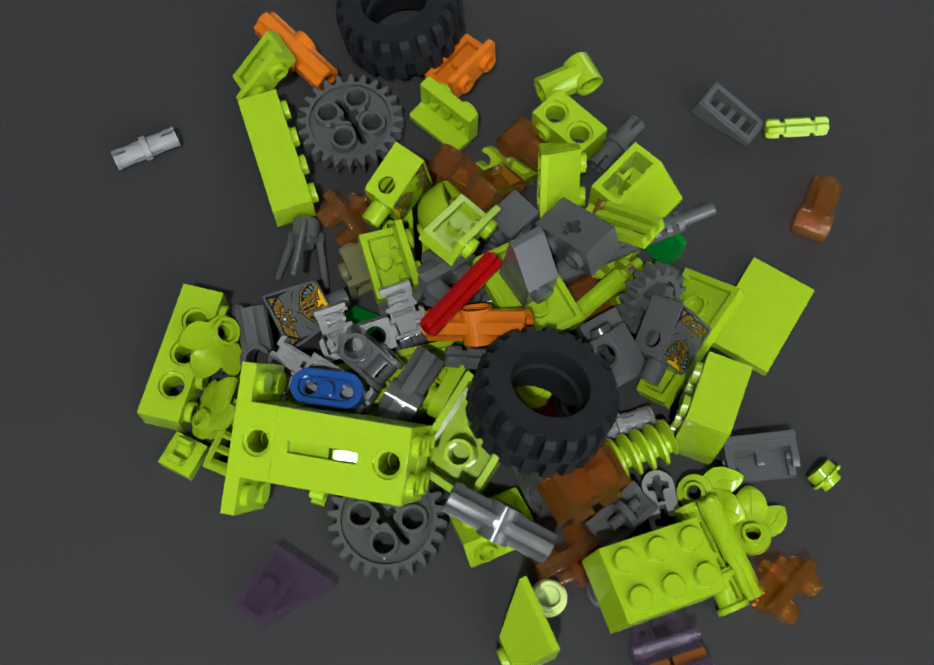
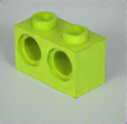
[531,88,608,160]

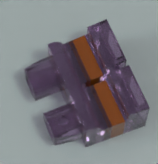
[628,610,714,665]

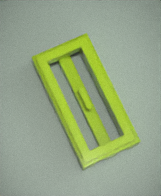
[595,201,665,249]

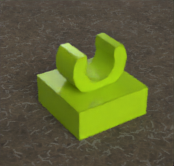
[158,431,209,481]

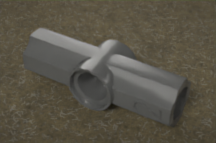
[373,346,444,422]
[442,481,558,564]

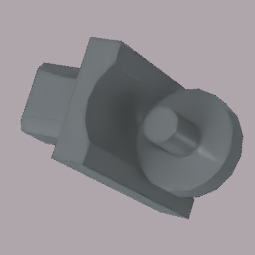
[412,249,475,306]
[584,480,659,547]

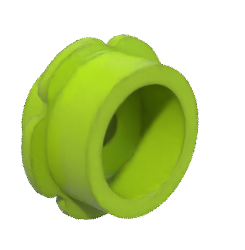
[807,458,841,492]

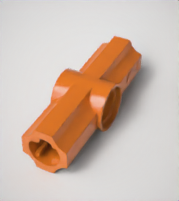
[253,12,338,91]
[422,303,535,347]

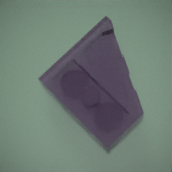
[231,544,336,629]

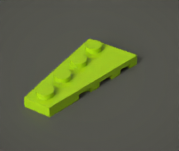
[636,267,745,409]

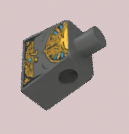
[262,280,352,355]
[635,294,711,387]

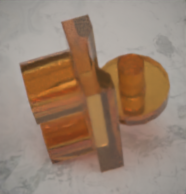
[316,189,371,247]
[534,521,601,589]
[752,556,823,625]

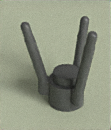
[275,216,330,291]

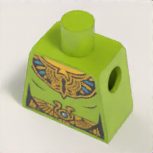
[361,142,433,229]

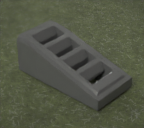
[690,81,765,147]

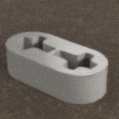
[639,470,680,532]

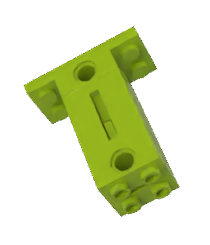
[220,361,435,516]

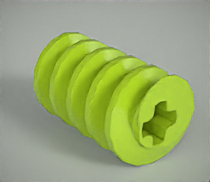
[597,419,678,485]

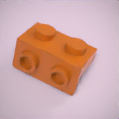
[425,33,496,98]

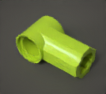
[534,52,603,103]

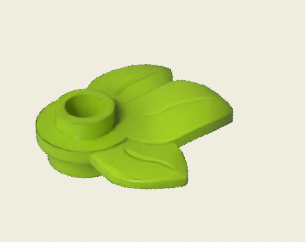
[178,315,242,379]
[192,377,239,440]
[677,466,746,535]
[732,485,787,556]

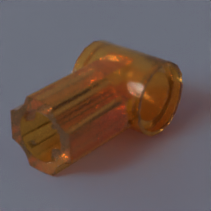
[496,117,547,172]
[790,175,843,244]

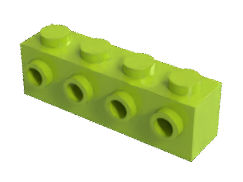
[238,89,319,227]

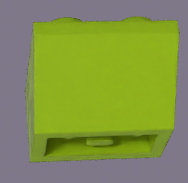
[588,142,682,227]

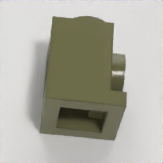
[337,242,373,301]

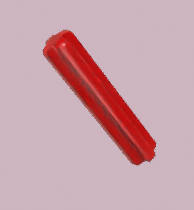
[419,252,502,336]

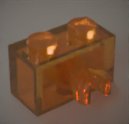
[453,162,528,214]
[536,444,632,526]

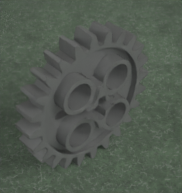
[297,74,404,174]
[327,480,448,581]

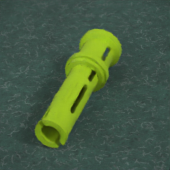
[674,501,750,617]

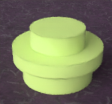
[532,579,567,618]

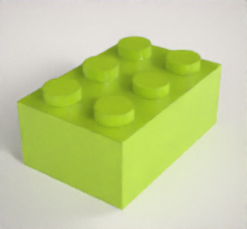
[670,351,753,466]
[425,371,500,494]
[582,517,727,634]

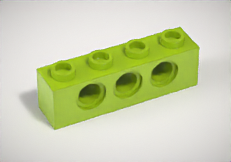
[137,284,231,433]

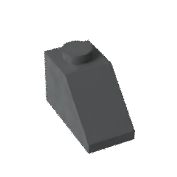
[499,225,559,307]

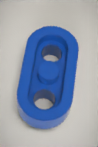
[290,368,365,411]

